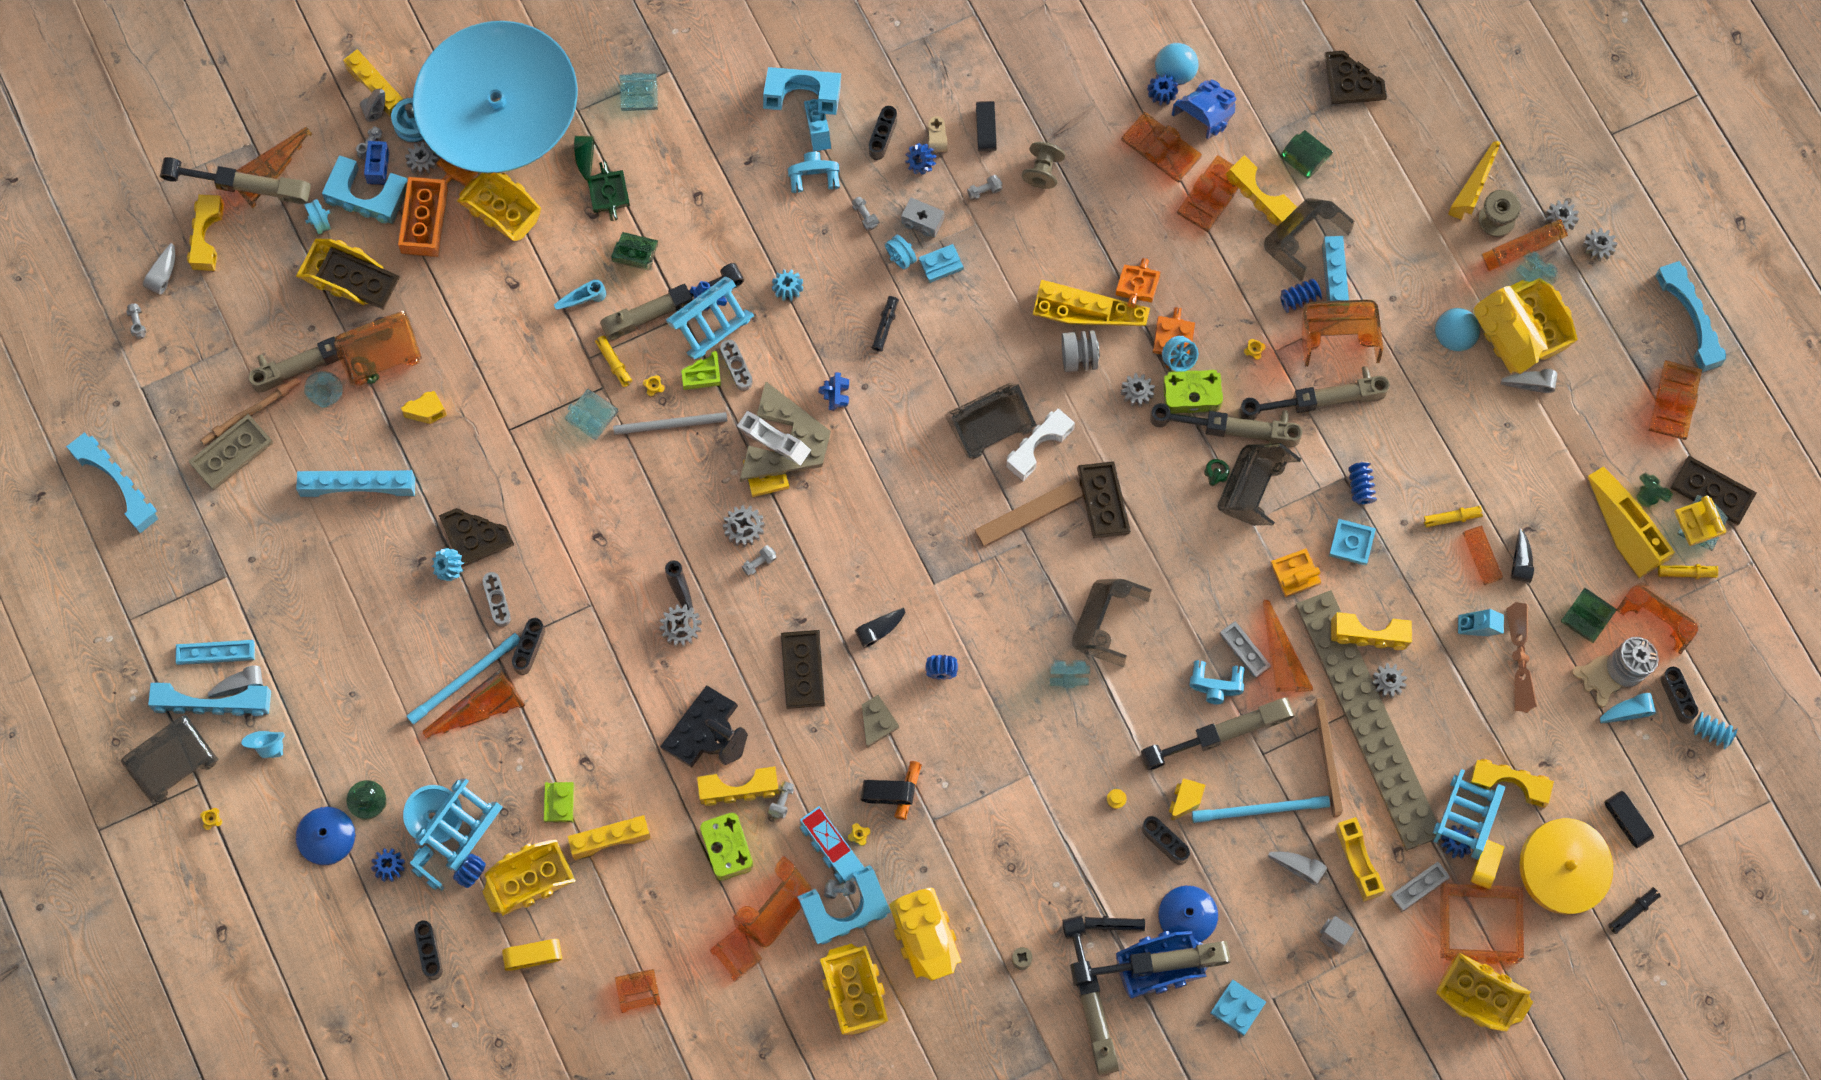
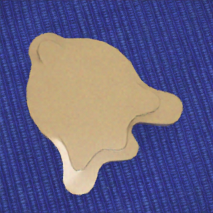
[1572,655,1622,707]

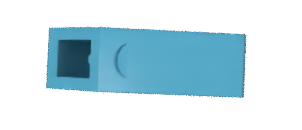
[804,99,831,152]

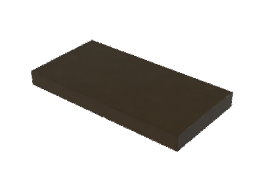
[316,247,400,310]
[1670,456,1757,525]
[1077,461,1131,538]
[781,630,825,709]

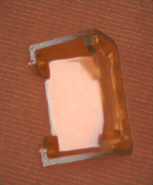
[334,311,422,386]
[1616,582,1700,654]
[733,855,812,948]

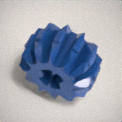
[1147,74,1179,106]
[905,143,936,175]
[925,655,958,680]
[1441,825,1474,859]
[371,848,405,882]
[453,854,486,888]

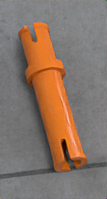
[894,761,922,820]

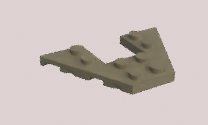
[740,382,831,482]

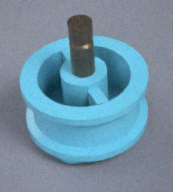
[391,98,424,142]

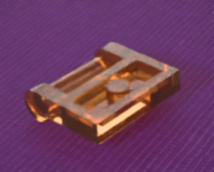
[710,928,763,982]
[615,969,661,1013]

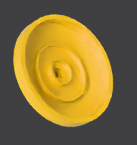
[1519,818,1613,915]

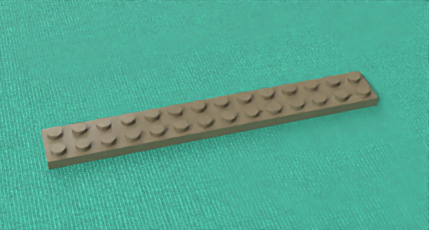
[1295,590,1442,851]

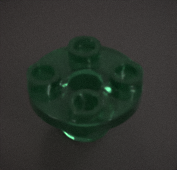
[1636,472,1674,507]
[346,780,387,820]

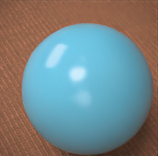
[1155,43,1199,85]
[1435,308,1480,351]

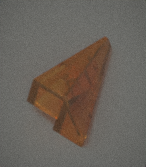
[237,127,312,208]
[1263,600,1313,693]
[423,669,525,739]

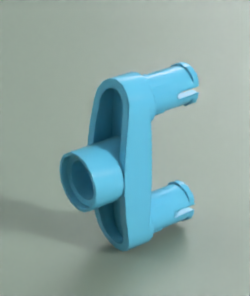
[788,152,840,193]
[1189,660,1245,705]

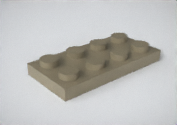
[189,414,273,491]

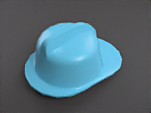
[241,731,285,758]

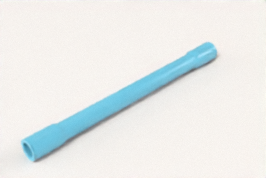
[406,633,520,725]
[1192,796,1330,823]

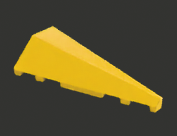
[1448,141,1501,220]

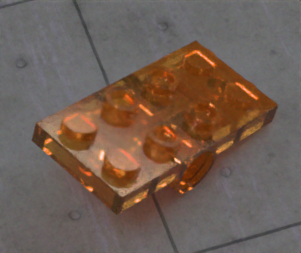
[1121,112,1202,183]
[1177,155,1239,232]
[1648,360,1702,440]

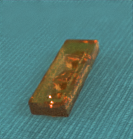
[1463,525,1503,585]

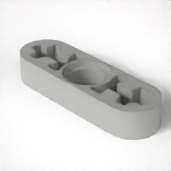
[720,340,753,391]
[483,572,511,627]

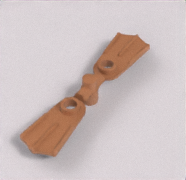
[1506,602,1537,713]

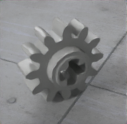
[405,142,439,175]
[1545,200,1579,233]
[1583,228,1618,261]
[1121,373,1155,407]
[1372,663,1407,699]

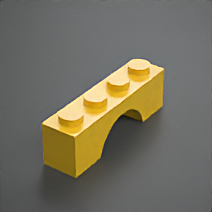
[343,49,403,118]
[1225,155,1297,227]
[187,194,224,271]
[1331,612,1412,650]
[1470,759,1554,808]
[697,766,779,806]
[567,815,651,860]
[1335,817,1385,902]

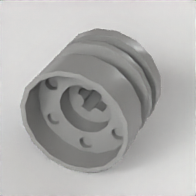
[1061,331,1100,372]
[1607,637,1659,687]

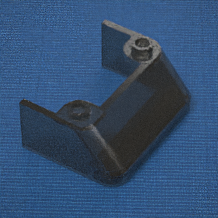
[1264,198,1355,282]
[1217,443,1301,526]
[1072,579,1152,667]

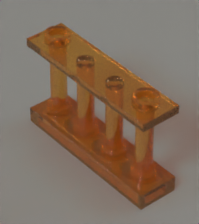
[1481,219,1568,271]

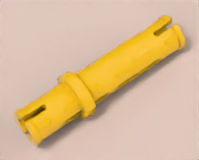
[595,336,633,387]
[1423,505,1483,528]
[1658,564,1718,579]

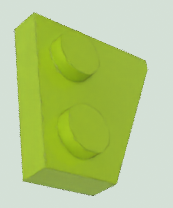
[681,351,721,390]

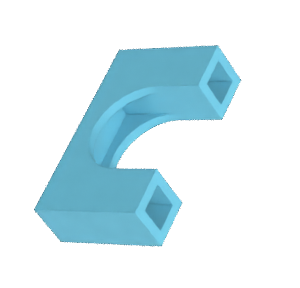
[763,67,841,115]
[322,155,408,224]
[797,865,891,944]

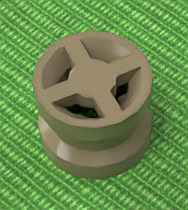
[1012,947,1032,970]

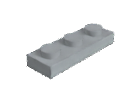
[1220,621,1271,679]
[1390,862,1450,912]

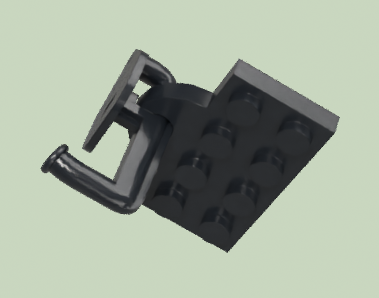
[660,685,748,768]

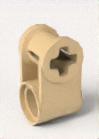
[928,116,947,153]

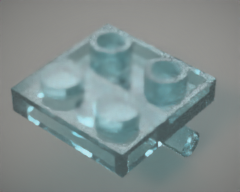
[619,72,658,111]
[1516,251,1559,283]
[565,389,619,440]
[1049,660,1090,688]

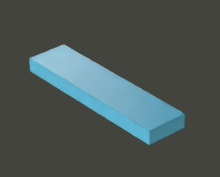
[176,640,255,665]

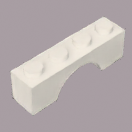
[1006,409,1075,481]
[737,411,811,466]

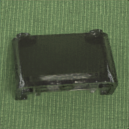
[945,383,1037,459]
[121,715,219,806]

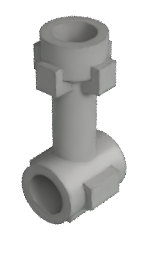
[356,126,383,160]
[967,175,1003,200]
[852,197,880,230]
[126,304,147,339]
[741,545,777,576]
[769,781,794,819]
[824,880,857,899]

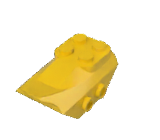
[457,173,541,241]
[296,239,383,306]
[1510,278,1578,360]
[1473,286,1548,374]
[482,839,575,916]
[889,888,961,981]
[820,943,888,1035]
[1436,953,1534,1032]

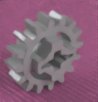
[723,505,765,547]
[660,604,702,647]

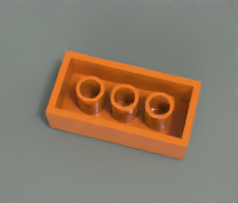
[398,177,448,257]

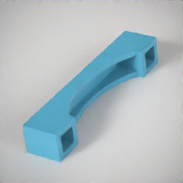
[1655,261,1726,373]
[66,432,158,533]
[296,470,415,497]
[148,683,271,716]

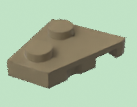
[862,695,899,747]

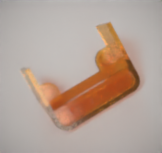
[1302,300,1384,366]

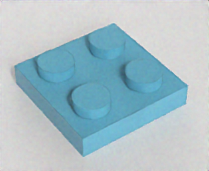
[1329,519,1376,566]
[1210,980,1266,1036]

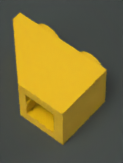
[401,391,447,424]
[1169,778,1206,820]

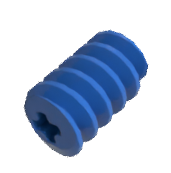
[1280,279,1322,313]
[1348,462,1377,505]

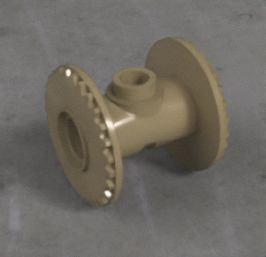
[1022,141,1065,189]
[1479,190,1521,237]

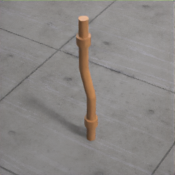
[200,377,300,446]

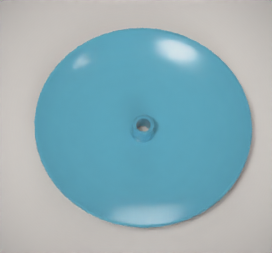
[413,21,578,173]

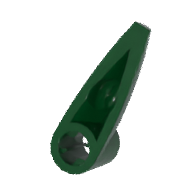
[574,136,594,181]

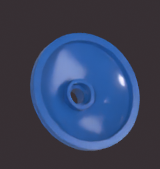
[296,807,356,865]
[1158,886,1218,942]

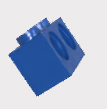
[364,141,390,185]

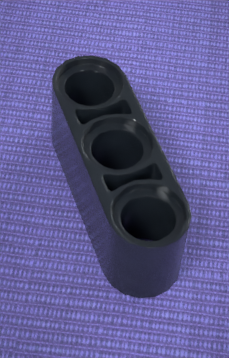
[976,101,997,151]
[869,105,897,160]
[512,618,545,675]
[1661,666,1699,724]
[860,780,916,805]
[1604,790,1654,848]
[1142,816,1190,865]
[414,920,443,980]

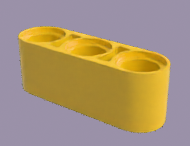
[1470,839,1504,889]
[502,939,562,971]

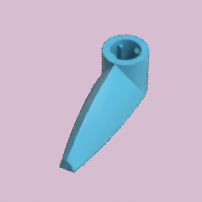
[554,280,607,310]
[1600,693,1656,723]

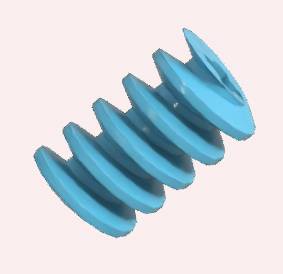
[1693,711,1738,749]

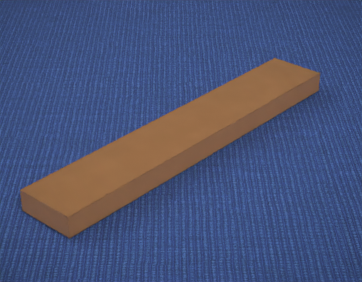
[975,479,1083,547]
[1314,698,1343,817]

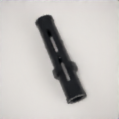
[871,296,899,352]
[1608,887,1661,934]
[1084,916,1145,932]

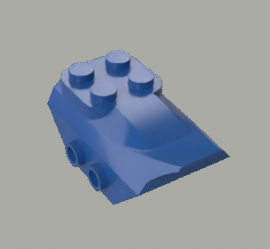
[1172,79,1236,139]
[1116,931,1208,998]

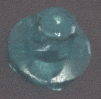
[304,371,343,408]

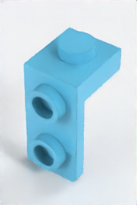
[410,845,444,891]

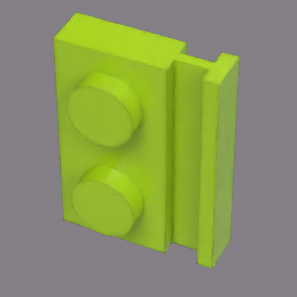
[544,782,574,823]

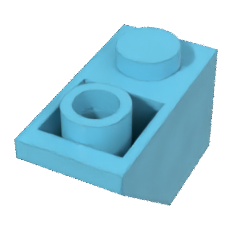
[1458,609,1504,636]

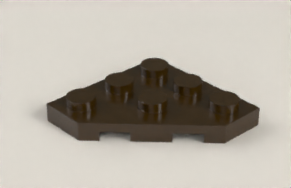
[1324,51,1387,104]
[439,508,514,567]

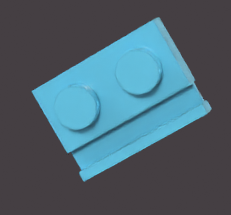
[919,244,964,283]

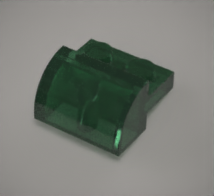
[1280,130,1333,179]
[611,232,658,271]
[1561,588,1617,643]

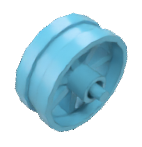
[304,199,331,235]
[885,234,917,270]
[1162,336,1199,372]

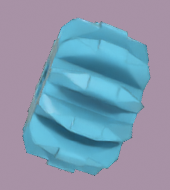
[772,269,803,301]
[431,548,464,581]

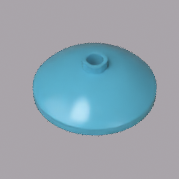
[403,785,463,844]

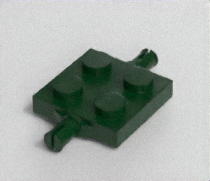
[588,161,630,221]

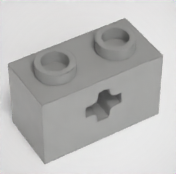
[901,198,944,237]
[1319,916,1355,954]

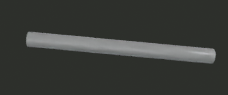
[613,412,727,435]

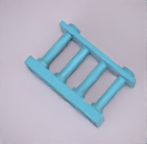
[666,276,754,359]
[1433,769,1505,860]
[414,778,503,871]

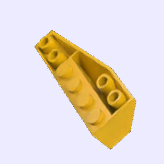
[1032,280,1150,326]
[1587,466,1675,579]

